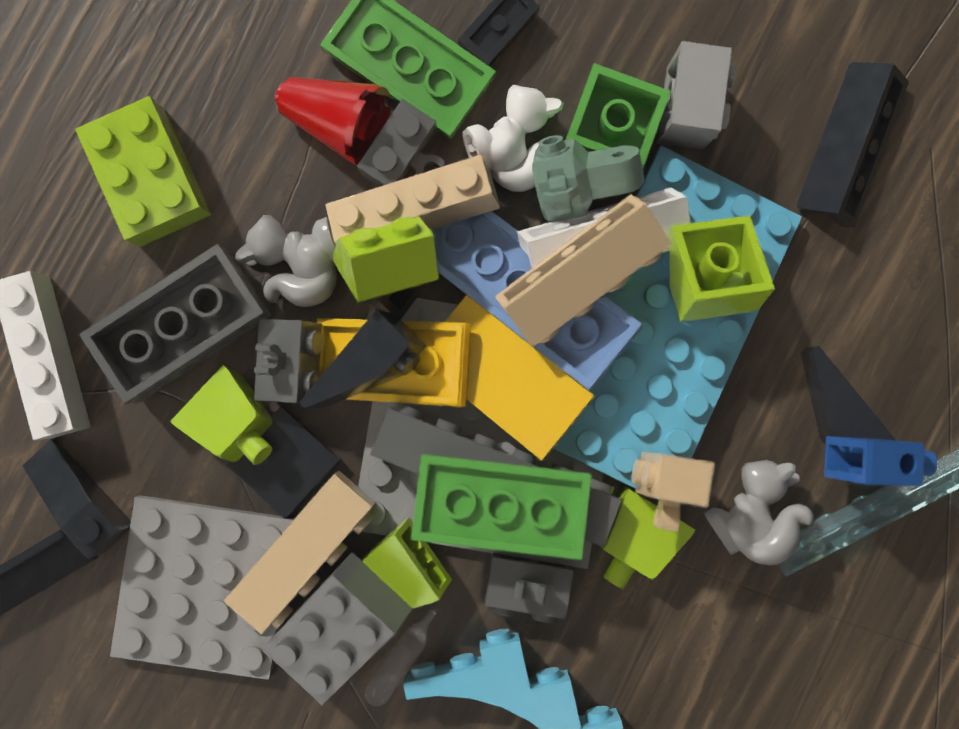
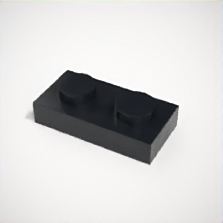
[458,0,540,67]

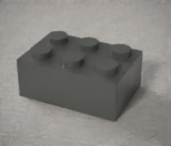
[262,552,412,705]

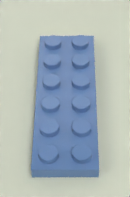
[430,211,643,392]

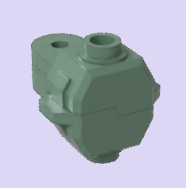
[532,136,645,222]

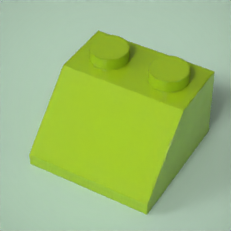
[670,215,775,322]
[333,216,439,302]

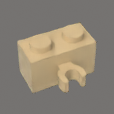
[632,452,714,532]

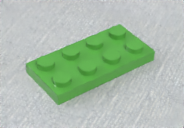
[320,0,496,140]
[411,453,592,560]

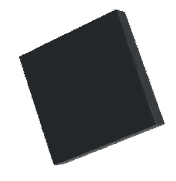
[227,406,341,519]

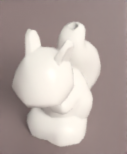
[462,85,564,192]

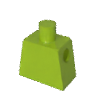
[170,365,273,465]
[601,486,695,590]
[361,518,452,609]

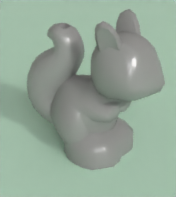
[235,215,337,307]
[704,460,814,565]

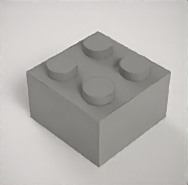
[657,41,736,150]

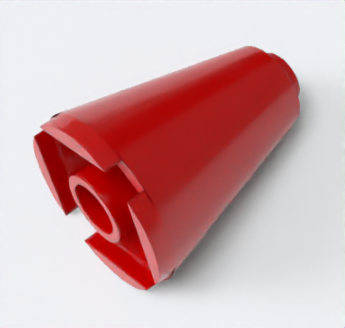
[275,77,391,165]

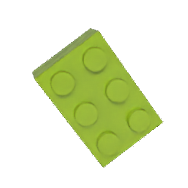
[75,96,212,247]

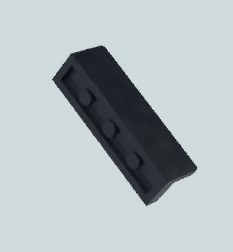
[797,62,909,228]
[0,529,99,616]

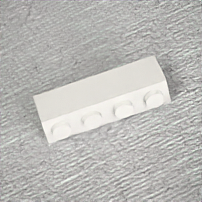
[0,271,91,440]

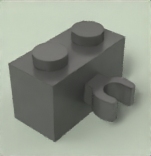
[357,99,445,187]
[254,319,324,403]
[485,553,574,623]

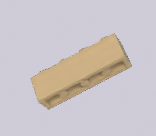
[325,155,500,243]
[495,195,672,347]
[223,471,376,634]

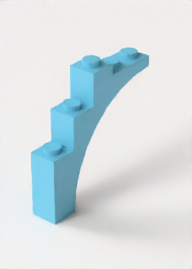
[403,629,623,729]

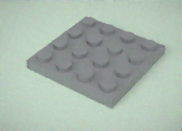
[110,495,295,680]

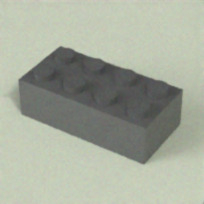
[79,244,272,404]

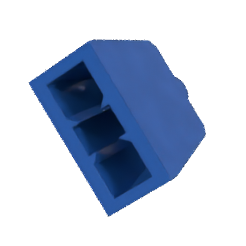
[824,436,937,486]

